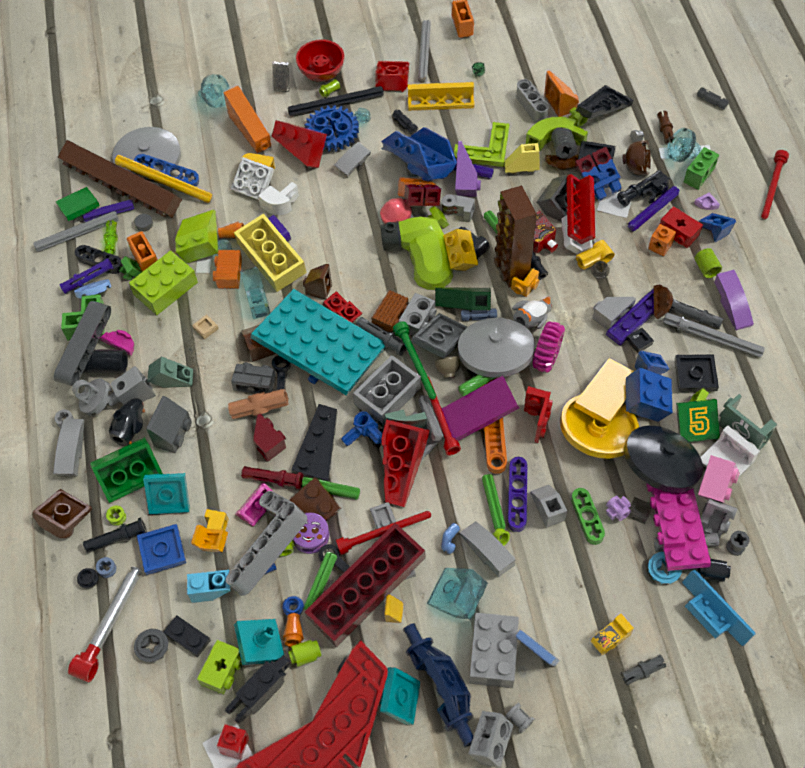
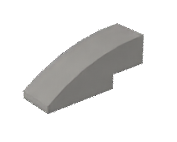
[53,419,84,476]
[460,521,516,578]

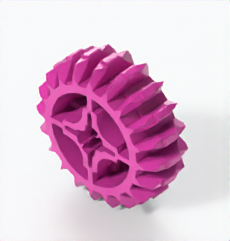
[532,321,565,373]

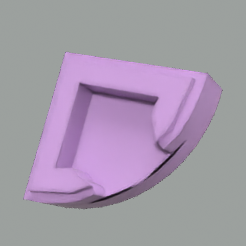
[694,193,720,210]

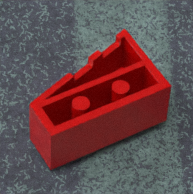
[271,120,327,168]

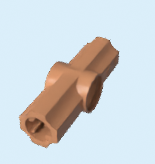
[228,389,289,419]

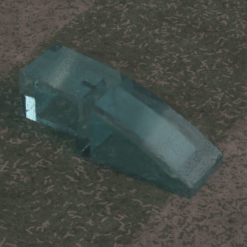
[240,267,270,319]

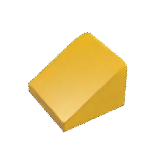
[385,595,403,623]

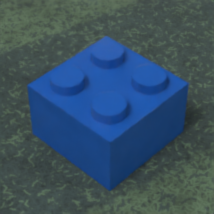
[626,368,673,422]

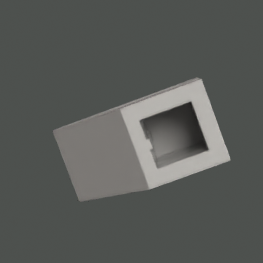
[530,485,567,528]

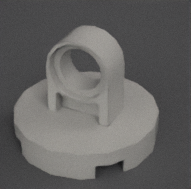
[72,378,112,416]

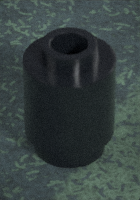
[698,559,731,582]

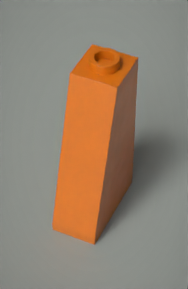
[223,86,272,153]

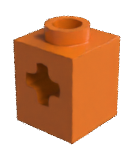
[648,224,676,257]

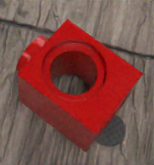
[217,724,249,760]

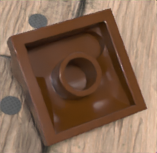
[32,489,92,538]

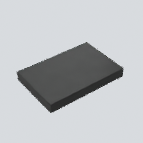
[411,313,467,359]

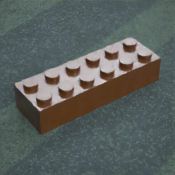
[494,185,537,288]

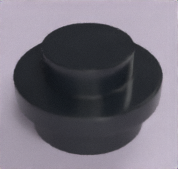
[77,568,99,589]

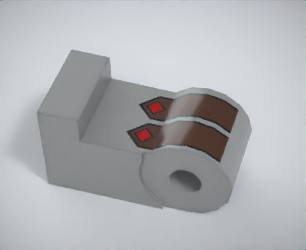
[441,194,475,222]

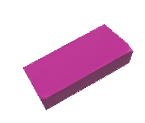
[236,483,274,527]

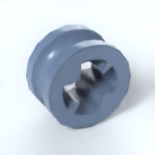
[96,557,117,578]

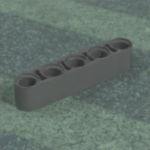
[54,301,111,386]

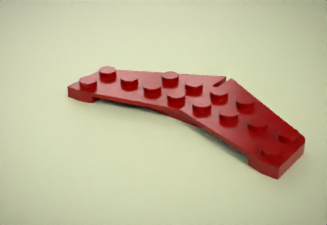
[234,640,388,768]

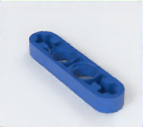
[134,154,199,187]

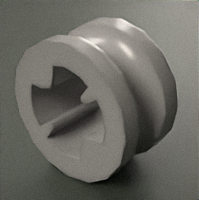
[54,409,74,428]

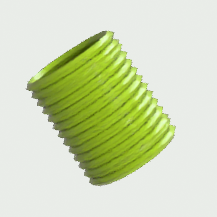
[694,248,722,278]

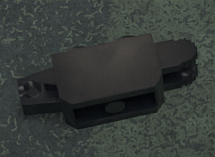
[225,655,291,724]

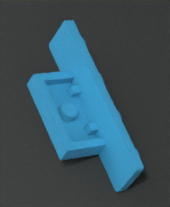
[682,570,756,646]

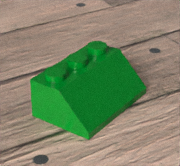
[90,437,163,503]

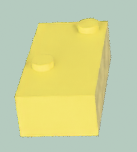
[234,213,307,292]

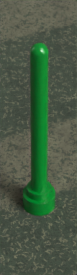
[393,321,436,400]

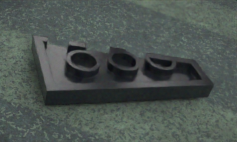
[576,85,634,119]
[291,404,338,482]

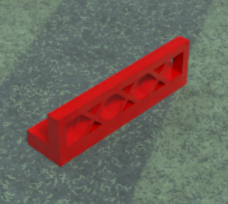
[567,174,596,244]

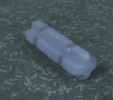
[461,308,497,321]

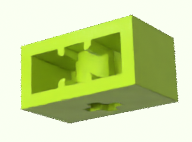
[197,640,242,695]

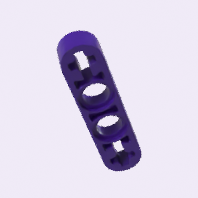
[508,457,528,532]

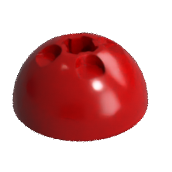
[296,39,344,82]

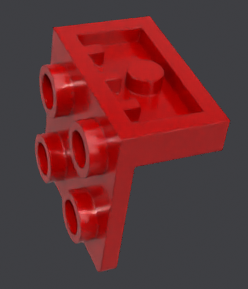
[524,386,553,443]

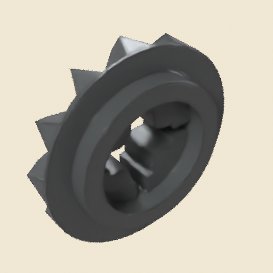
[134,629,169,663]

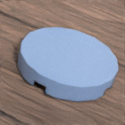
[74,279,111,298]

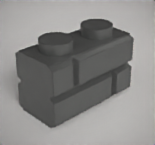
[231,362,276,394]

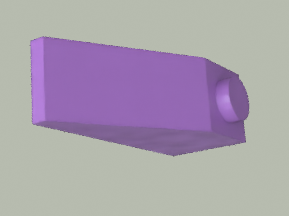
[455,141,481,197]

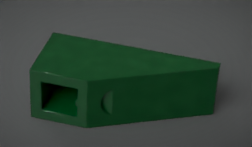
[435,287,491,310]

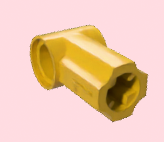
[576,240,615,270]

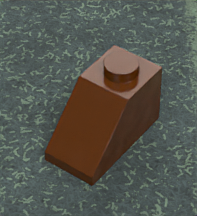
[303,264,332,300]

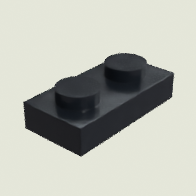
[164,615,211,658]

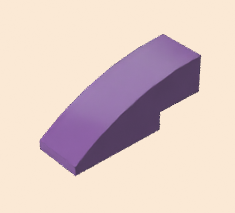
[714,270,754,330]

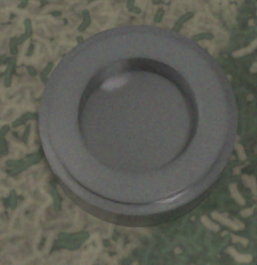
[134,214,153,231]

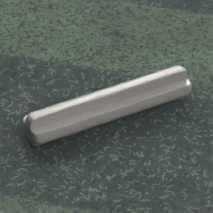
[418,395,443,441]

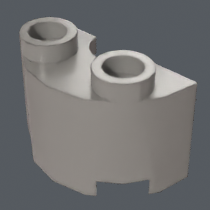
[701,498,737,539]

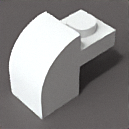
[258,182,299,215]

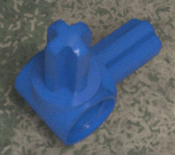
[341,411,383,446]

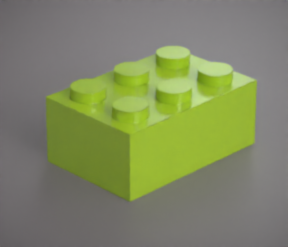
[129,250,198,316]

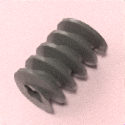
[551,127,577,159]

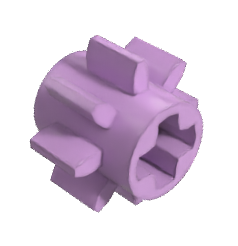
[606,496,631,521]

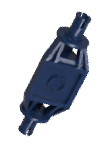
[403,623,474,747]

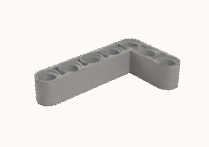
[226,491,307,596]

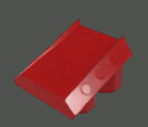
[375,61,410,93]

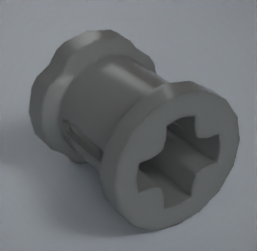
[726,531,750,556]

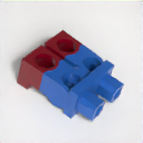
[575,147,622,201]

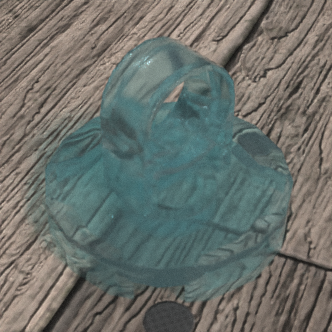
[198,74,230,108]
[667,127,702,163]

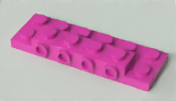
[646,483,711,571]

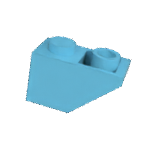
[187,570,231,603]

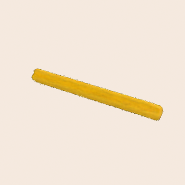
[115,155,212,203]

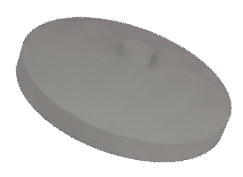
[112,127,181,182]
[458,318,535,378]

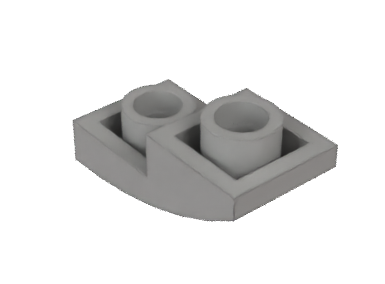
[335,142,371,177]

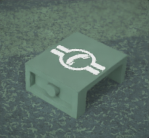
[719,394,777,451]

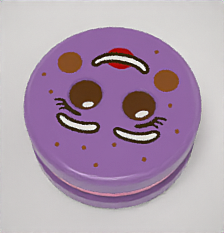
[293,513,330,554]

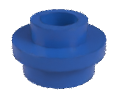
[282,596,304,616]

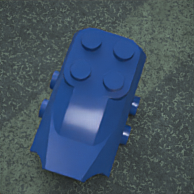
[381,127,457,181]

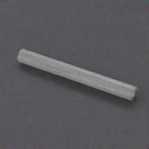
[418,20,431,82]
[33,211,119,252]

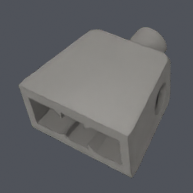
[108,366,156,407]

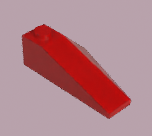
[381,419,430,507]

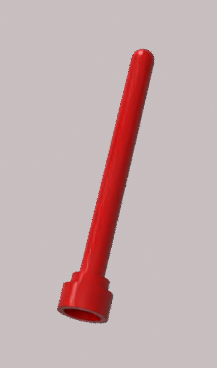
[761,150,789,219]
[428,376,461,456]
[336,511,431,555]

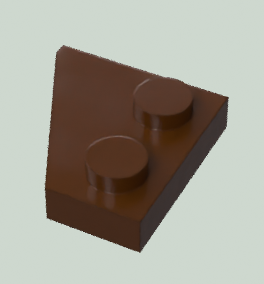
[289,477,342,522]

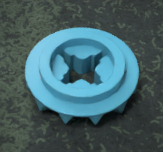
[648,552,682,584]

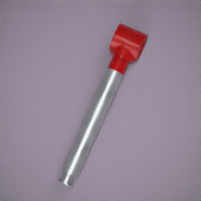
[68,567,142,683]

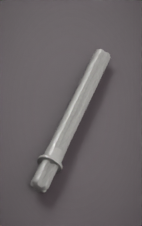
[663,313,765,357]

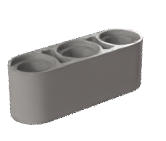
[516,79,549,123]

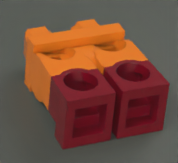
[398,178,441,206]

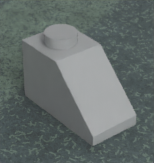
[592,297,636,330]

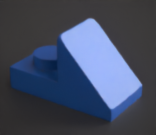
[699,213,736,242]

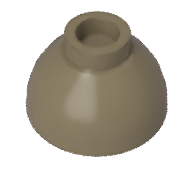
[434,357,461,378]

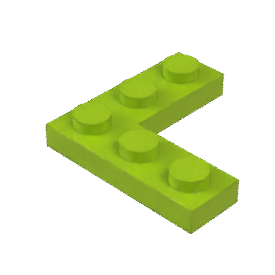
[454,122,510,167]

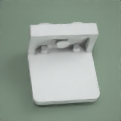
[701,426,760,476]

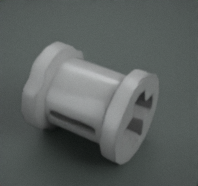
[505,703,535,733]

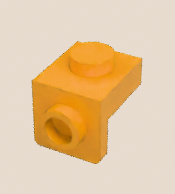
[511,269,540,297]
[191,525,228,552]

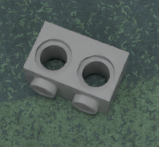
[399,293,437,336]
[468,711,513,768]

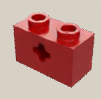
[660,206,703,248]

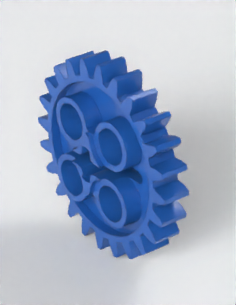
[305,105,359,152]

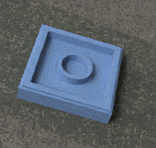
[516,630,560,666]

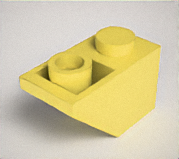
[504,143,540,173]

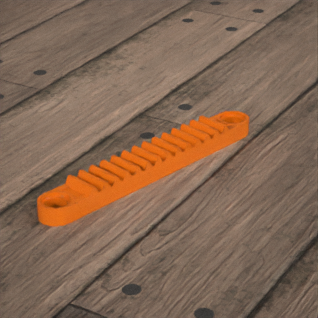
[481,377,507,474]

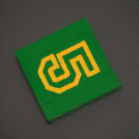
[676,399,720,442]

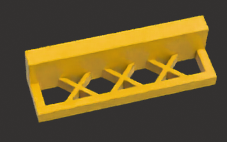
[408,82,474,111]

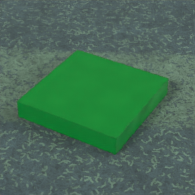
[55,187,100,221]

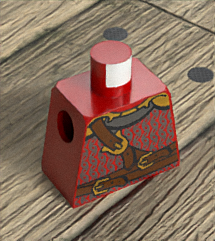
[533,211,558,253]

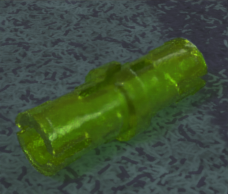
[103,220,118,255]

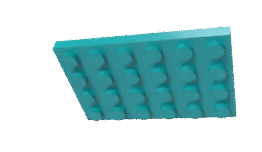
[251,289,386,396]

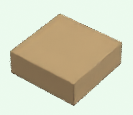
[192,314,219,340]

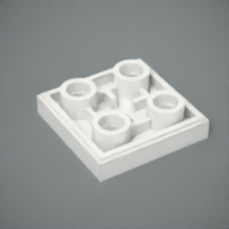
[231,157,275,200]

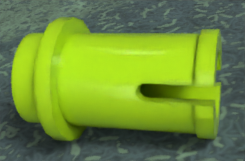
[319,79,340,97]

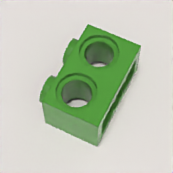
[683,147,720,190]

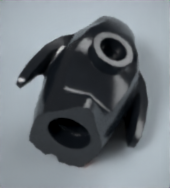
[109,398,145,446]

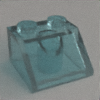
[427,568,488,620]

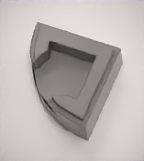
[630,130,644,143]

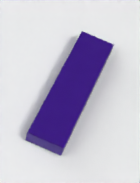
[606,289,654,346]

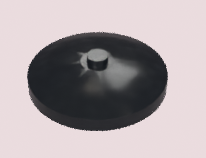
[624,425,703,493]

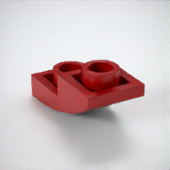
[323,291,362,323]

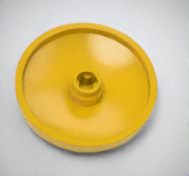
[560,395,639,459]

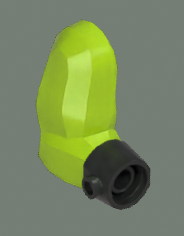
[380,217,453,290]

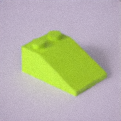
[175,209,218,264]

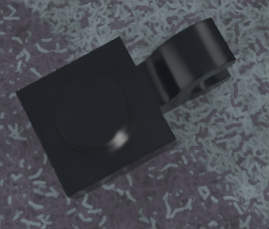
[642,174,670,204]

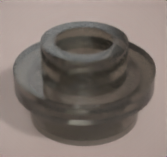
[591,261,610,279]

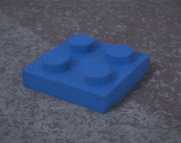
[137,524,187,575]

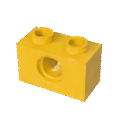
[443,229,478,271]

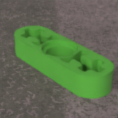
[571,488,605,545]

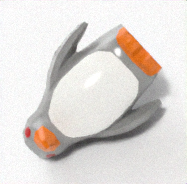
[512,296,552,329]

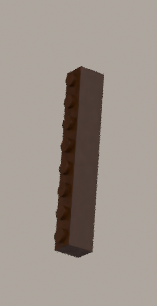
[57,140,182,218]

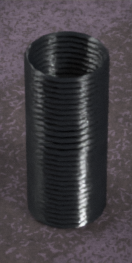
[83,349,128,374]

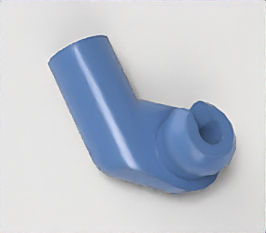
[441,523,460,554]

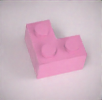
[698,455,740,503]

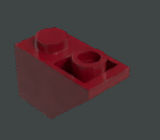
[253,414,286,462]

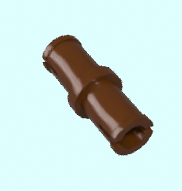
[657,110,676,144]

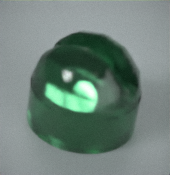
[472,62,485,77]

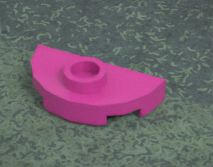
[100,330,135,356]

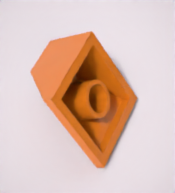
[544,70,579,117]

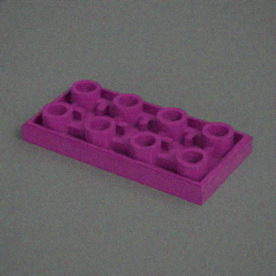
[442,375,519,441]

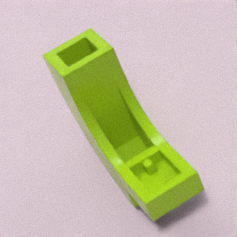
[526,117,588,151]

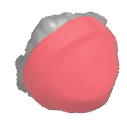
[380,198,413,224]

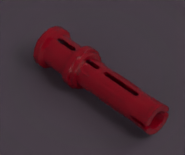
[241,466,303,490]

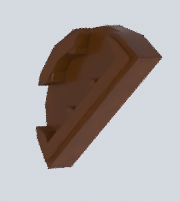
[545,155,579,170]
[653,285,673,319]

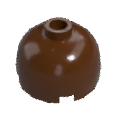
[622,140,651,175]

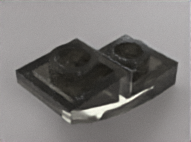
[272,62,290,92]

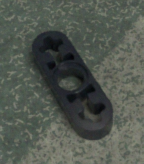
[75,245,123,274]

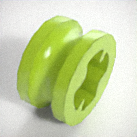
[106,505,126,526]

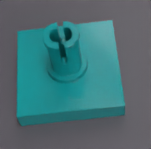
[143,473,190,514]
[234,619,284,665]
[379,667,421,725]

